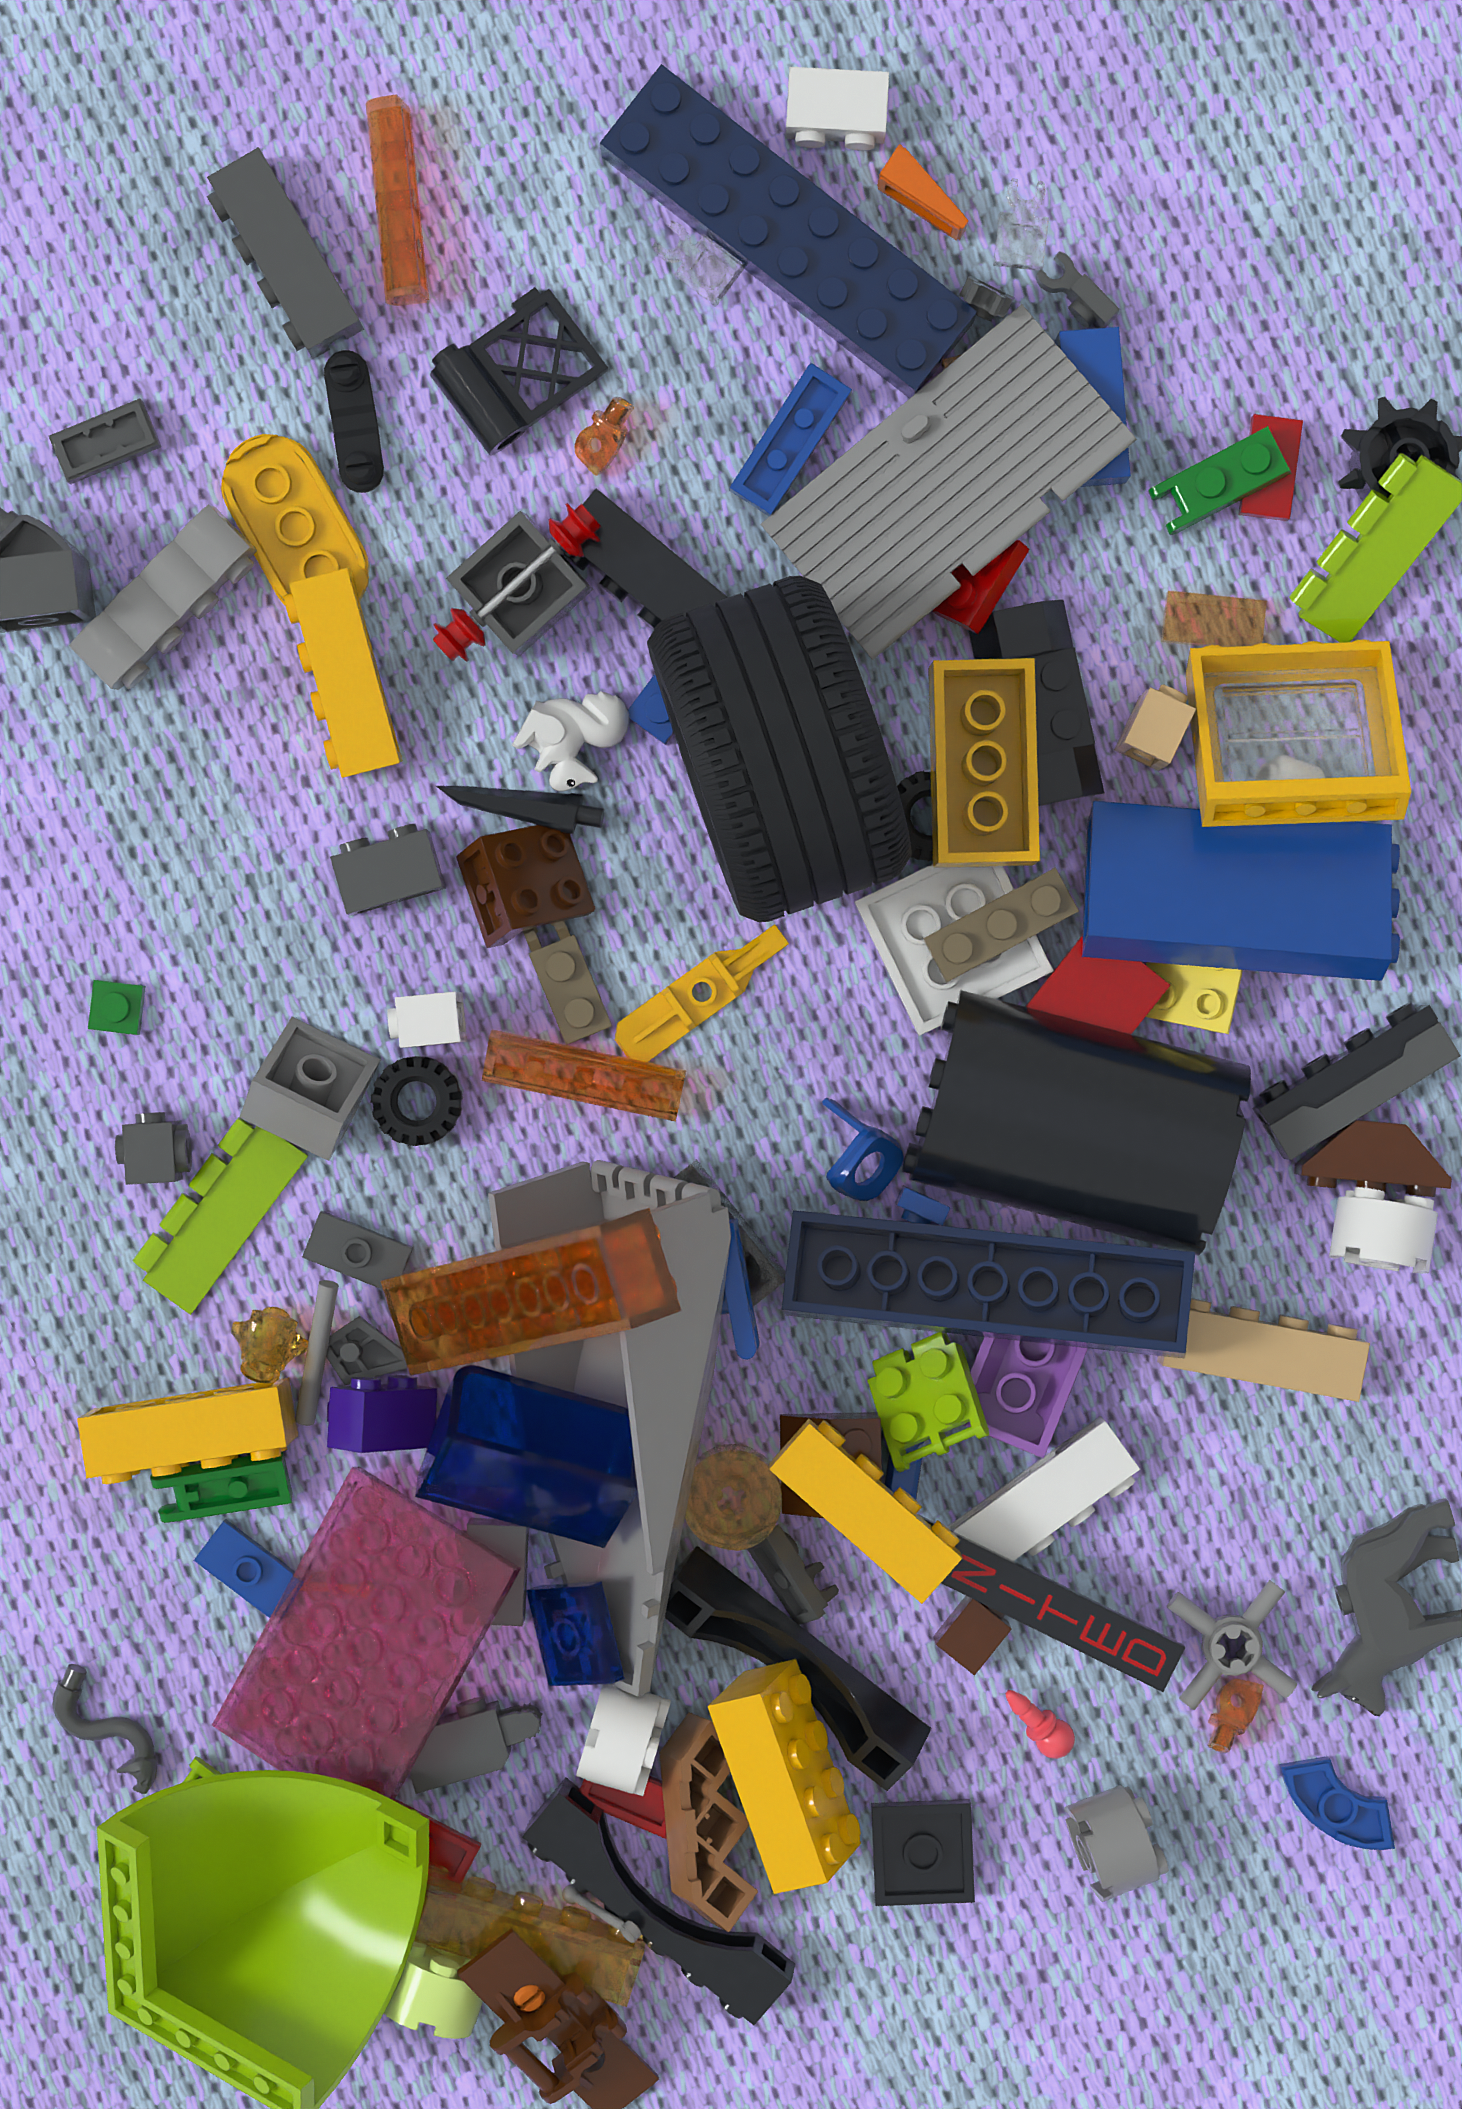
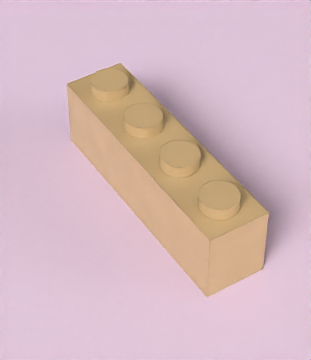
[1157,1298,1370,1402]

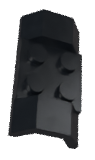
[968,600,1104,806]

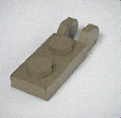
[523,920,612,1045]

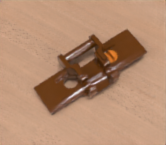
[457,1928,659,2109]

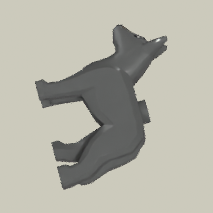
[1311,1498,1462,1716]

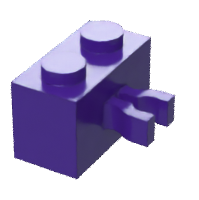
[327,1375,437,1453]

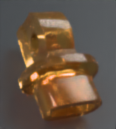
[574,397,634,476]
[1207,1679,1264,1753]

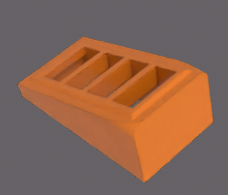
[877,144,968,240]

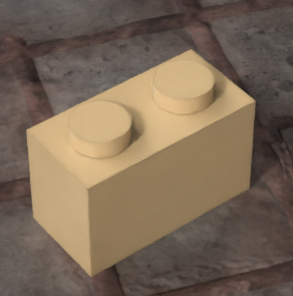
[1114,685,1196,771]

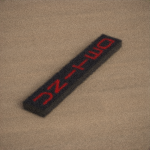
[918,1514,1185,1692]

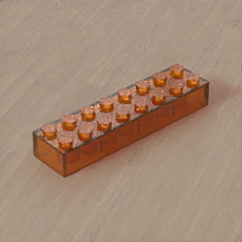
[380,1208,682,1376]

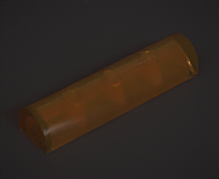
[365,94,429,306]
[481,1029,687,1122]

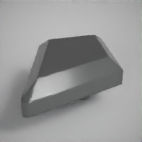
[326,1316,417,1385]

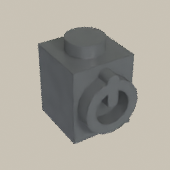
[115,1112,192,1185]

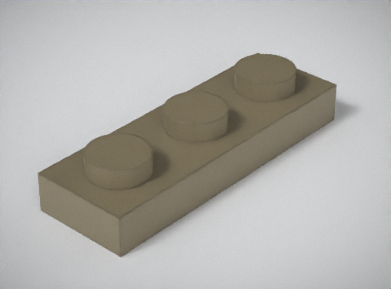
[923,867,1079,983]

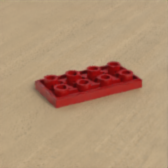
[1025,934,1170,1034]

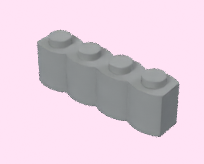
[69,504,257,690]

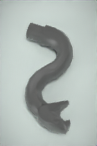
[52,1664,157,1794]

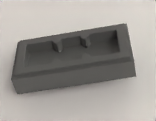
[49,398,162,484]
[302,1211,414,1294]

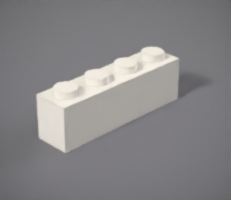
[947,1416,1140,1561]

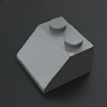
[239,1017,381,1161]

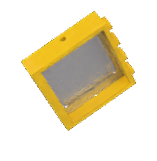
[1186,639,1411,827]

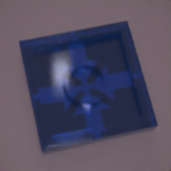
[526,1581,625,1686]

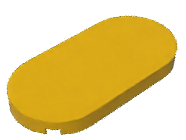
[221,434,370,605]

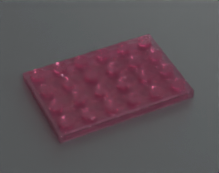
[212,1466,521,1800]

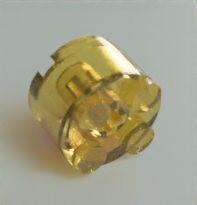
[685,1444,782,1551]

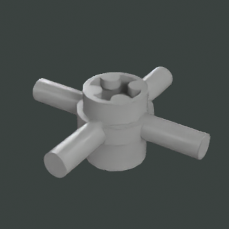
[1167,1580,1297,1710]

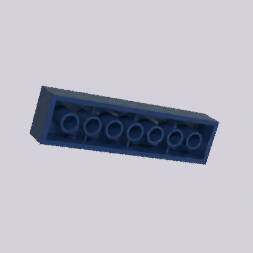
[600,64,977,399]
[781,1210,1195,1359]

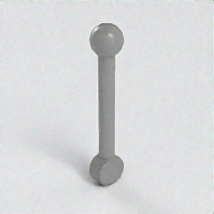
[562,1885,641,1943]

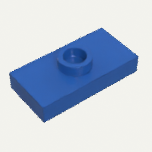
[193,1519,304,1620]

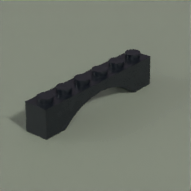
[665,1546,932,1791]
[522,1777,795,2026]

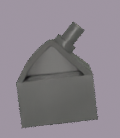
[0,507,96,633]

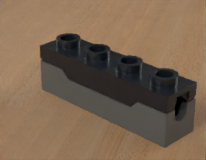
[1252,1002,1461,1160]

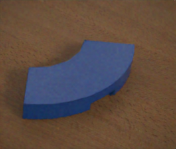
[1279,1756,1395,1850]

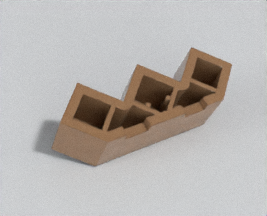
[659,1712,758,1932]

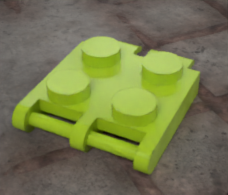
[867,1332,989,1473]

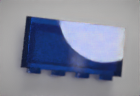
[415,1365,638,1548]

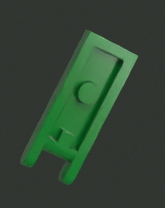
[1148,426,1292,535]
[150,1451,293,1523]

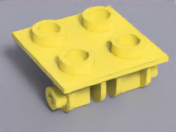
[1146,962,1243,1034]

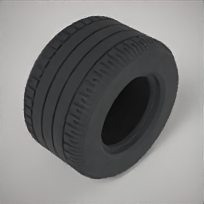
[647,575,912,922]

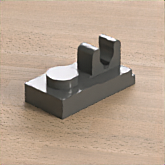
[743,1524,839,1625]

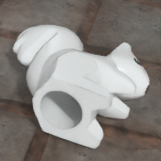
[512,691,630,791]

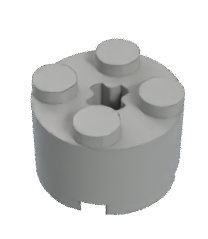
[1064,1785,1169,1902]

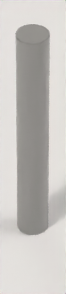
[295,1280,339,1426]

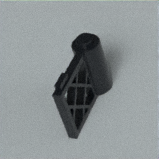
[430,287,608,456]

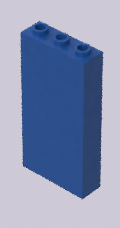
[1082,801,1400,981]

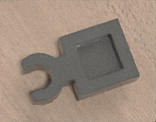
[959,276,1015,321]

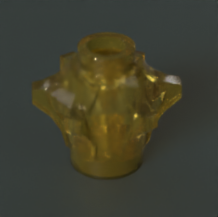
[231,1307,309,1384]

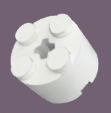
[1329,1187,1438,1274]
[576,1682,671,1796]

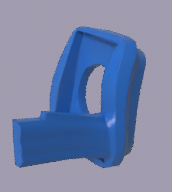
[822,1098,904,1201]

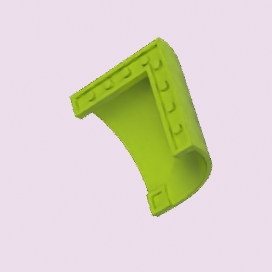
[97,1770,429,2109]

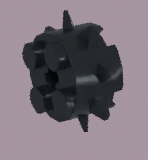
[1338,397,1462,501]

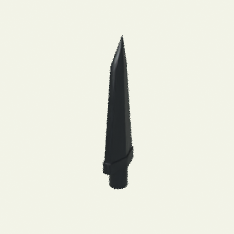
[436,786,604,834]

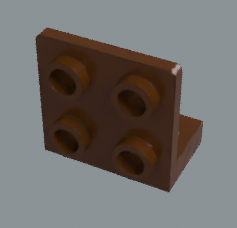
[456,825,595,948]

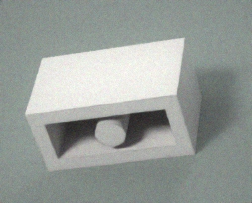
[785,67,889,150]
[387,991,467,1048]

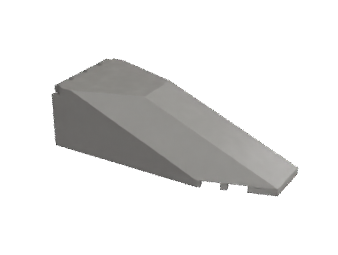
[488,1160,731,1697]

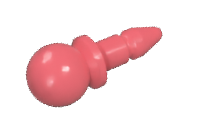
[1005,1690,1075,1759]

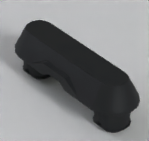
[324,350,384,493]

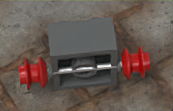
[433,503,601,662]

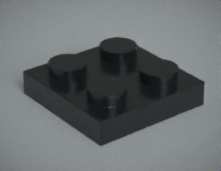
[871,1799,975,1906]

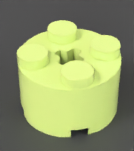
[384,1934,483,2039]

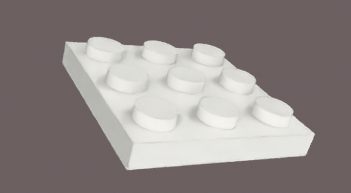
[854,864,1053,1036]

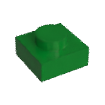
[88,980,146,1035]

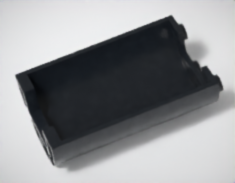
[902,990,1251,1255]

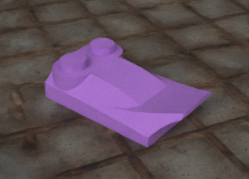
[963,1337,1088,1459]

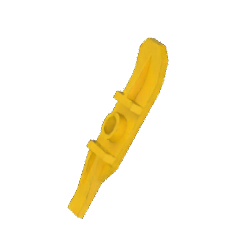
[614,924,789,1063]

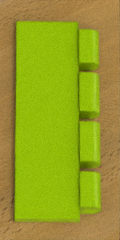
[1289,453,1462,643]
[132,1117,308,1315]

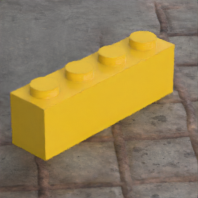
[284,568,403,778]
[769,1419,962,1604]

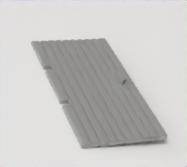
[760,304,1137,660]

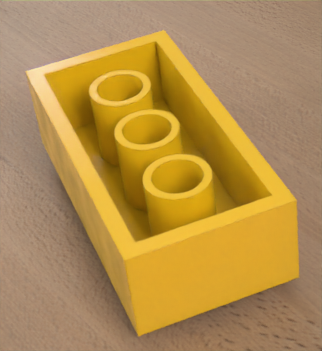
[928,658,1040,868]
[77,1377,298,1484]
[707,1659,861,1894]

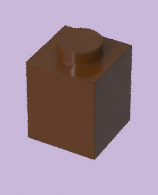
[933,1596,1012,1676]

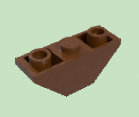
[1294,1120,1452,1197]

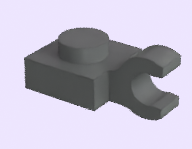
[1035,251,1120,328]

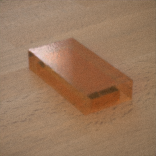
[1161,591,1267,647]

